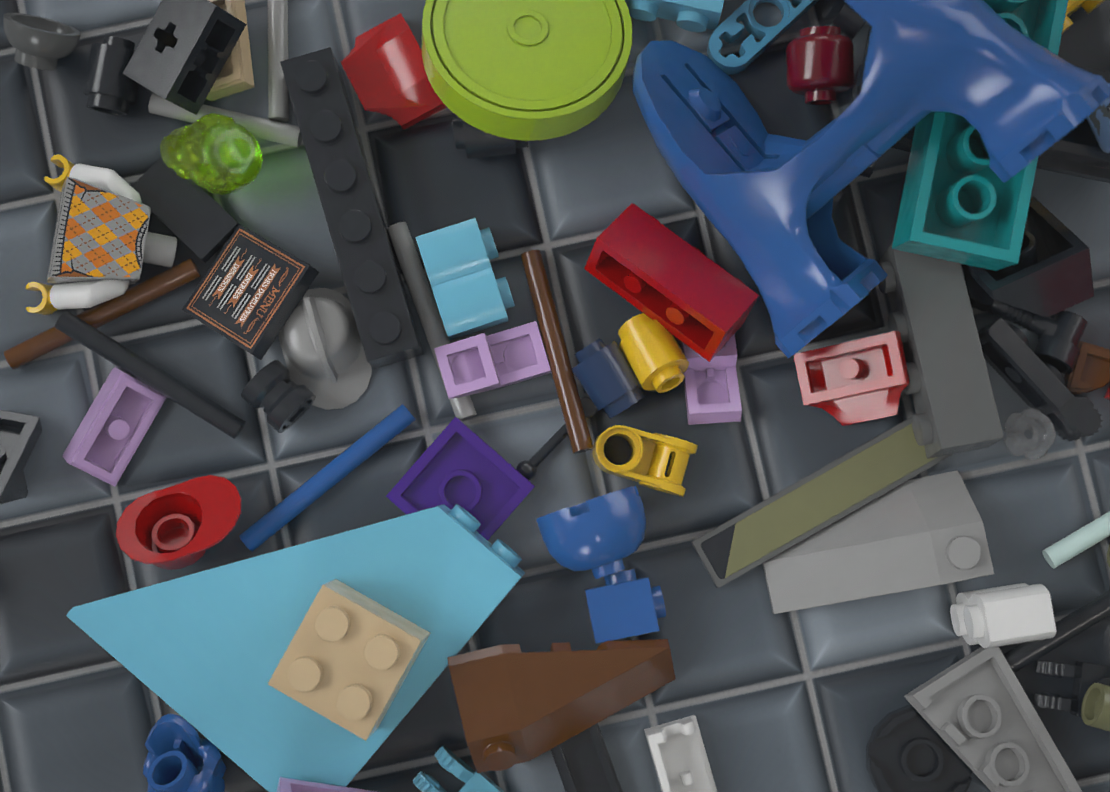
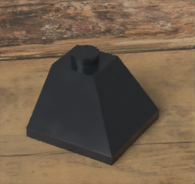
[961,196,1094,318]

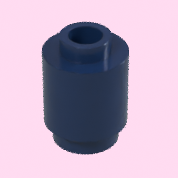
[571,338,645,419]

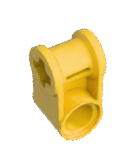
[592,425,698,497]

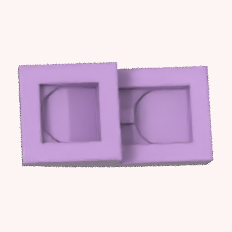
[434,321,552,399]
[681,334,742,425]

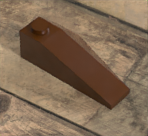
[447,639,676,774]

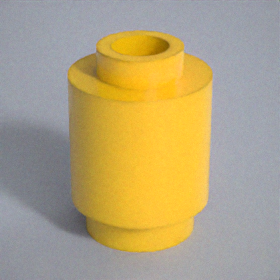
[618,313,689,393]

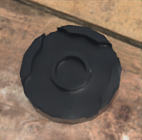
[866,705,972,792]

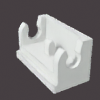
[644,715,717,792]

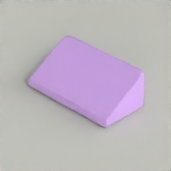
[63,367,167,486]

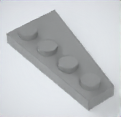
[904,646,1082,792]

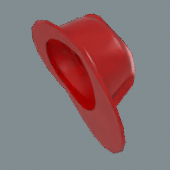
[116,475,242,570]

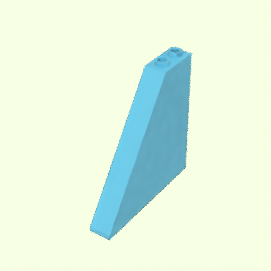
[66,504,525,792]

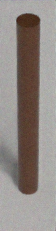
[520,250,594,454]
[4,258,201,370]

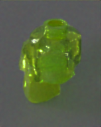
[160,113,263,195]

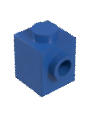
[584,569,666,644]

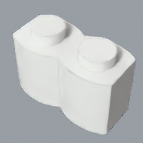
[950,583,1057,648]

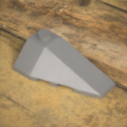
[762,470,994,614]

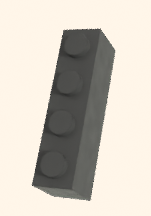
[878,244,1004,459]

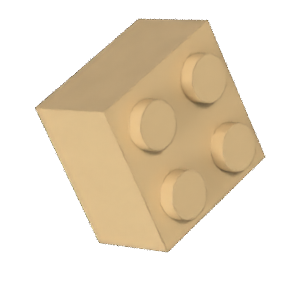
[268,579,430,741]

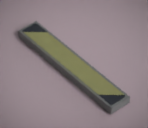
[691,416,953,588]

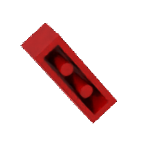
[584,203,759,362]

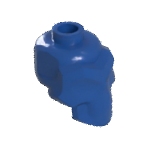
[143,714,226,792]

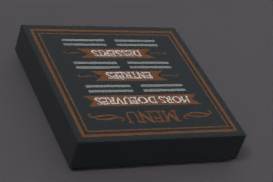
[182,224,319,360]

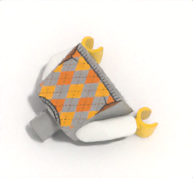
[25,155,177,315]

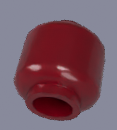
[786,26,855,105]

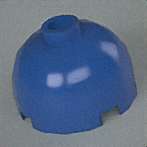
[536,486,646,579]

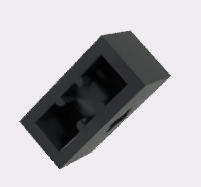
[123,0,247,115]

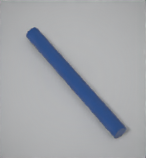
[239,404,416,552]

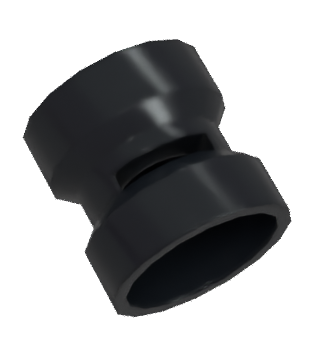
[241,360,316,433]

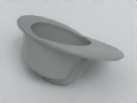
[279,288,372,410]

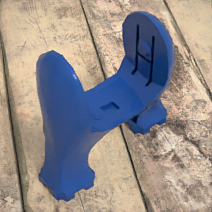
[632,0,1110,358]

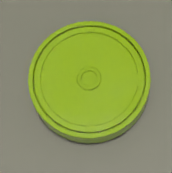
[422,0,633,141]

